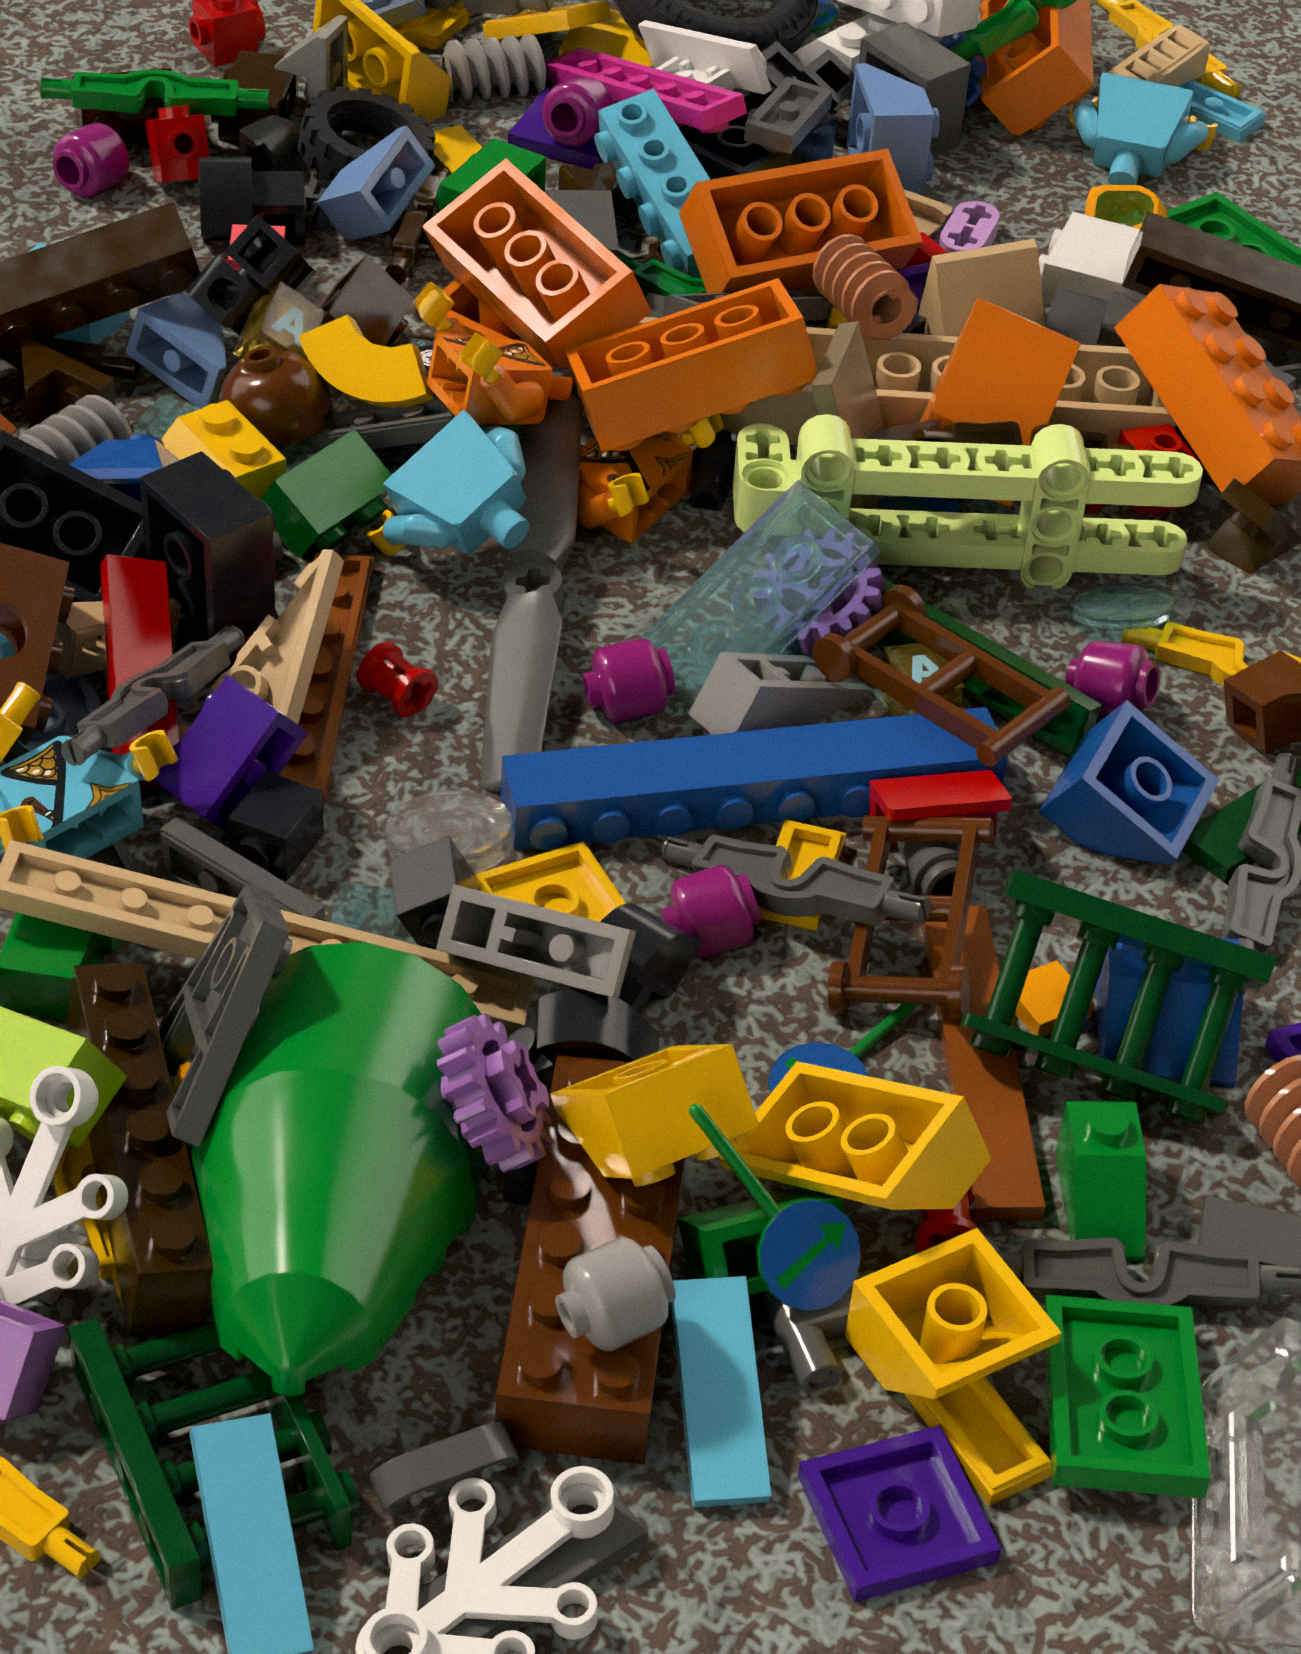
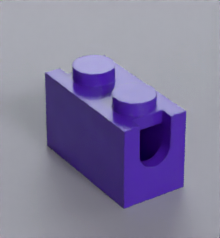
[153,675,309,833]

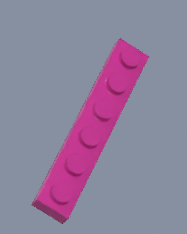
[545,47,747,134]

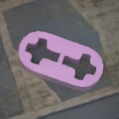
[939,201,1000,253]

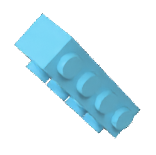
[594,89,710,278]

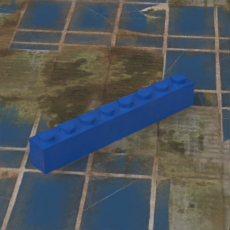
[500,707,1008,850]

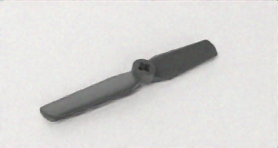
[480,395,583,793]

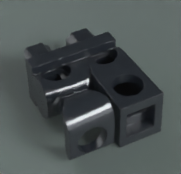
[185,215,317,344]

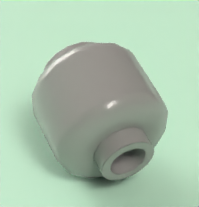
[555,1237,676,1352]

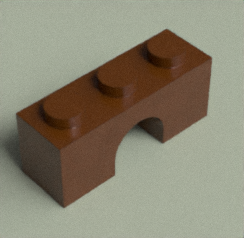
[0,543,75,746]
[1224,650,1301,755]

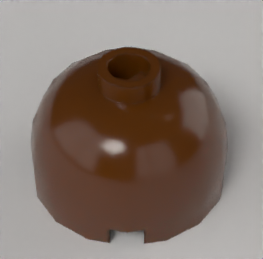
[218,346,335,450]

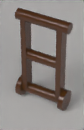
[813,585,1071,767]
[828,816,994,1019]

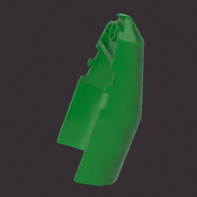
[189,942,485,1396]

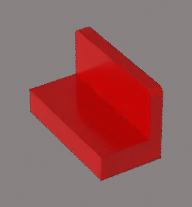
[869,770,1012,847]

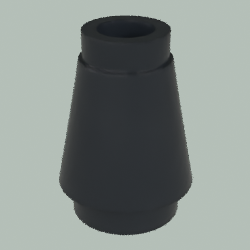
[690,429,738,511]

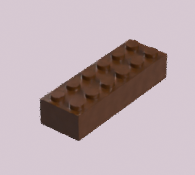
[495,1054,686,1465]

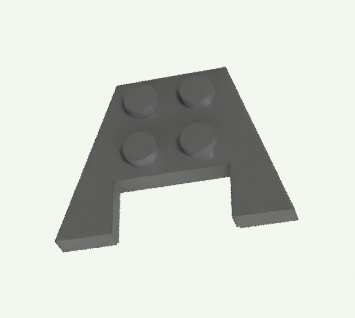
[158,882,292,1147]

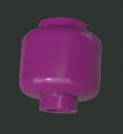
[542,76,614,147]
[53,123,129,197]
[582,638,676,723]
[1066,641,1160,718]
[660,865,762,959]

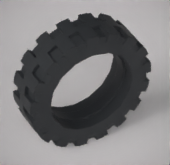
[297,87,436,182]

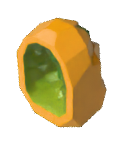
[1085,185,1168,229]

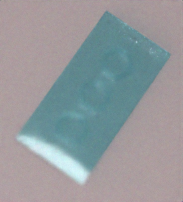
[640,480,881,706]

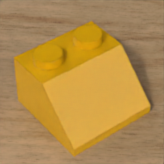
[161,400,286,500]
[550,1044,760,1187]
[845,1228,1062,1399]

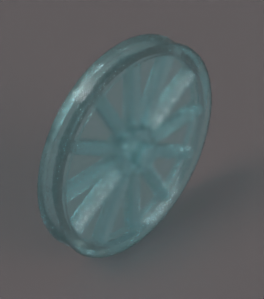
[1069,584,1175,629]

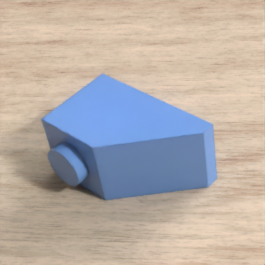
[317,125,436,241]
[125,292,227,409]

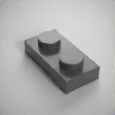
[744,77,833,154]

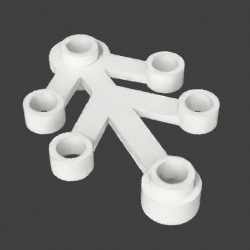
[0,1066,128,1306]
[355,1466,614,1654]

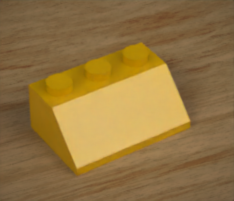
[312,0,452,122]
[718,1061,992,1210]

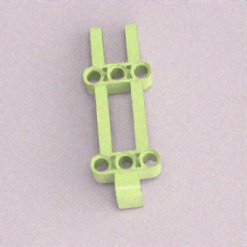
[733,414,1203,589]

